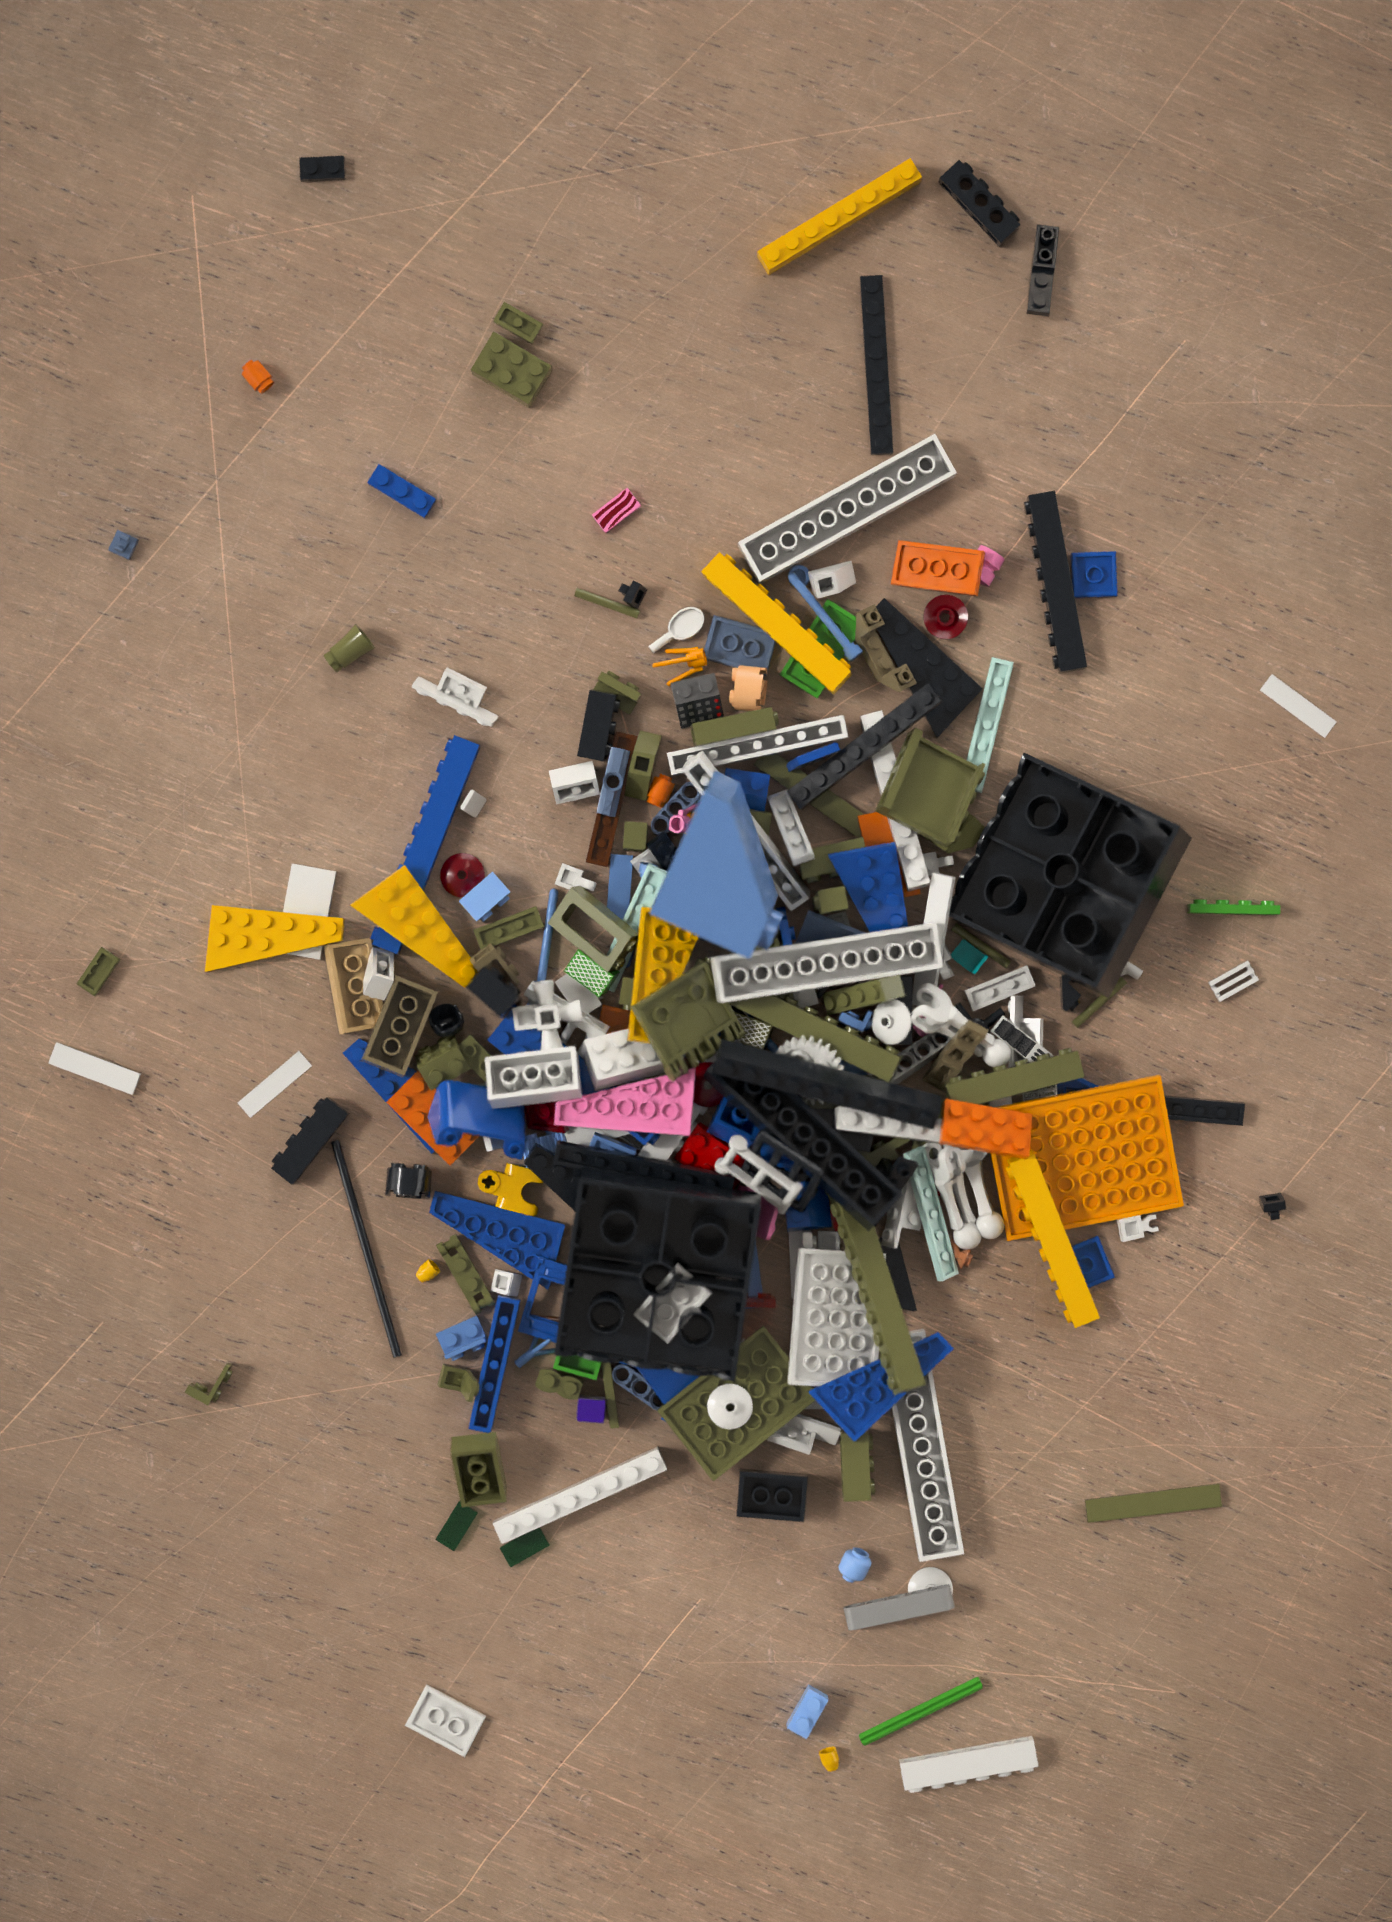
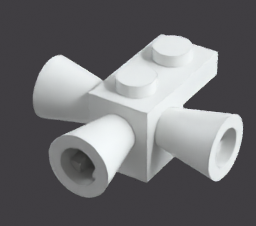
[512,980,583,1050]

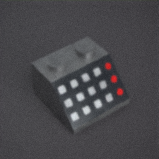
[671,673,724,729]

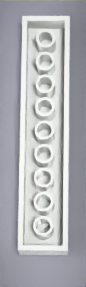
[738,434,957,584]
[710,923,943,1003]
[892,1329,964,1562]

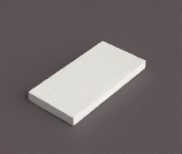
[283,864,337,960]

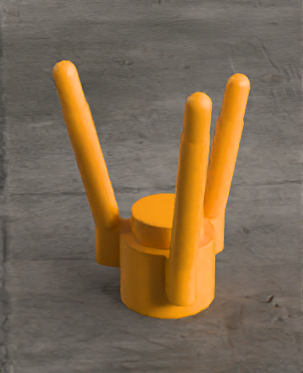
[652,646,707,686]

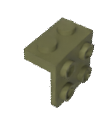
[415,1035,470,1090]

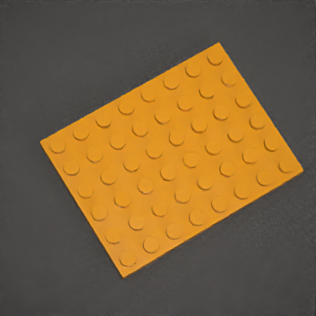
[991,1075,1184,1241]

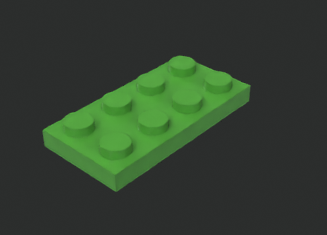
[780,599,856,699]

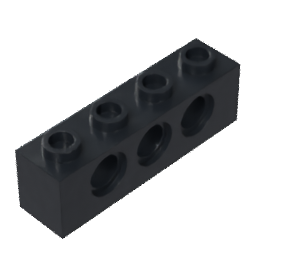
[938,160,1020,247]

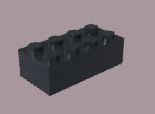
[466,967,522,1018]

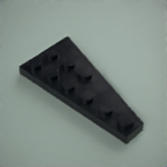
[876,598,983,738]

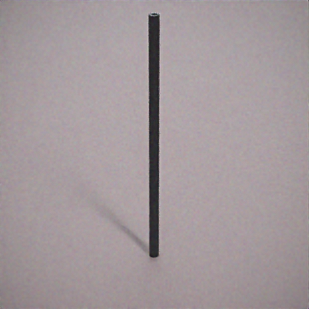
[331,1140,402,1358]

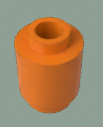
[241,360,274,394]
[647,774,675,808]

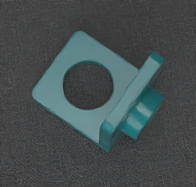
[951,939,989,975]

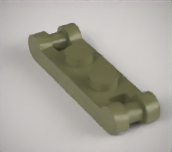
[436,1234,496,1315]

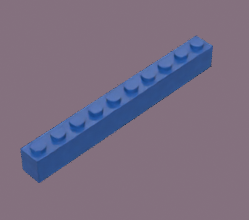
[370,735,481,955]

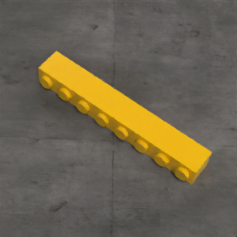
[757,158,922,275]
[701,552,852,694]
[1005,1150,1100,1328]

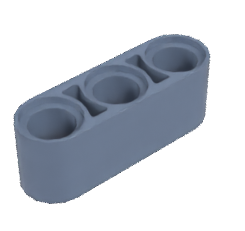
[651,782,701,836]
[612,1363,664,1410]

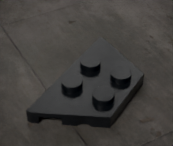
[879,1236,917,1311]

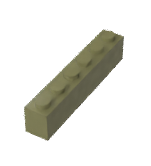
[945,1047,1085,1104]

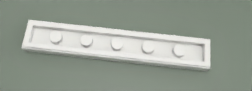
[912,872,955,1006]

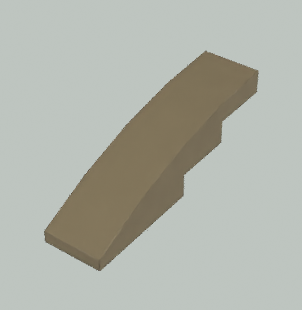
[922,1020,988,1090]

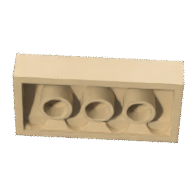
[323,938,383,1034]

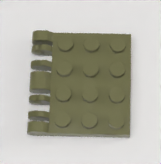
[631,961,745,1082]

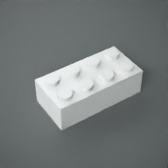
[582,1029,684,1091]
[485,1046,582,1109]

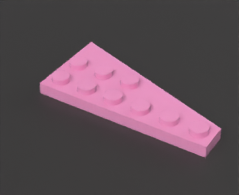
[554,1068,696,1136]

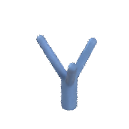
[514,1336,555,1368]

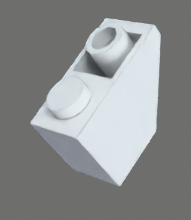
[808,561,856,599]

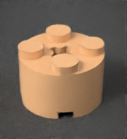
[729,665,767,711]

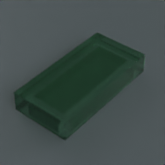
[435,1501,478,1551]
[500,1527,550,1568]

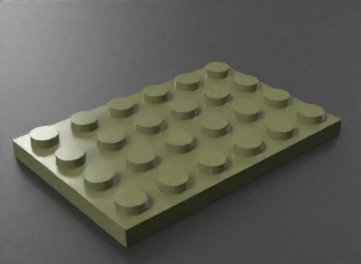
[657,1326,815,1482]

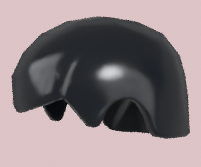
[428,1003,464,1038]

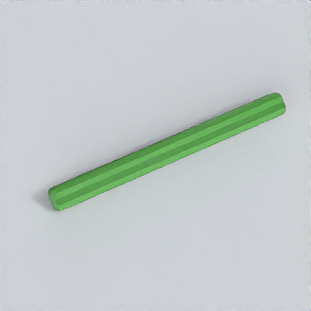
[859,1677,983,1746]

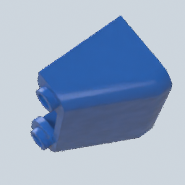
[427,1080,526,1160]

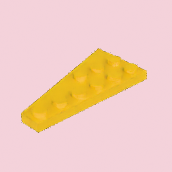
[350,866,480,988]
[205,905,345,972]
[627,907,699,1044]

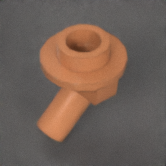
[950,1239,974,1269]

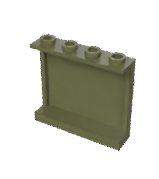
[875,728,986,847]

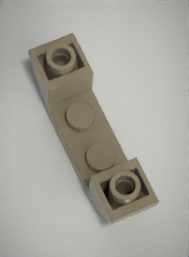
[855,604,917,692]

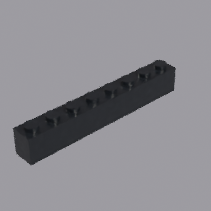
[1024,490,1087,674]

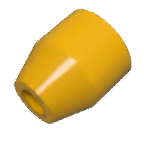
[416,1259,440,1283]
[819,1747,839,1772]

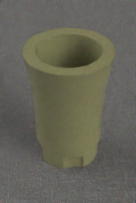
[323,624,375,672]

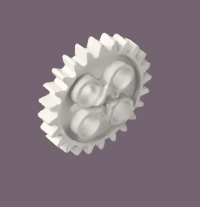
[776,1035,844,1105]

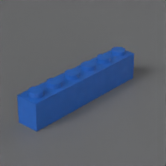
[468,1294,521,1433]

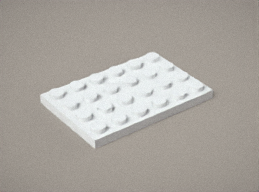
[788,1248,886,1386]

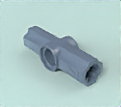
[596,747,630,817]

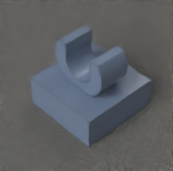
[108,530,139,560]

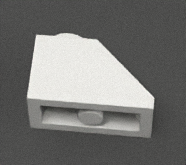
[363,947,394,1000]

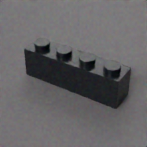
[271,1097,350,1185]

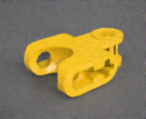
[477,1163,544,1216]

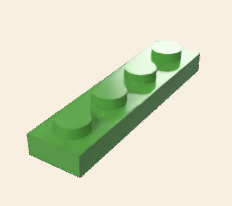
[1187,899,1280,915]

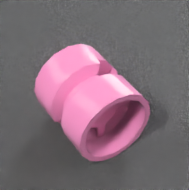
[977,545,1005,587]

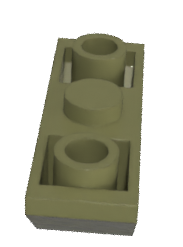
[624,730,662,801]

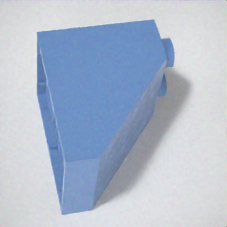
[649,771,783,959]

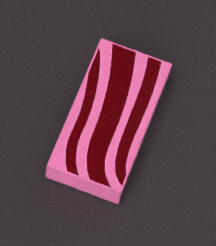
[592,488,641,533]

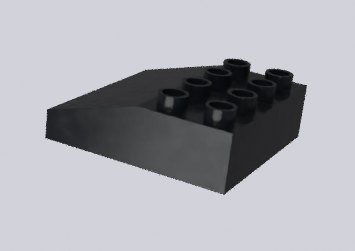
[949,753,1192,998]
[554,1167,761,1382]

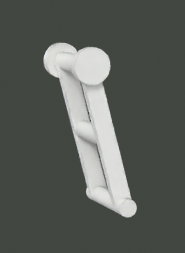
[715,1135,802,1214]

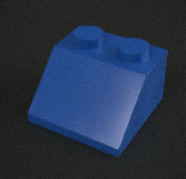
[725,768,770,811]
[706,1096,759,1148]
[785,1181,832,1232]

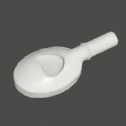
[648,607,704,653]

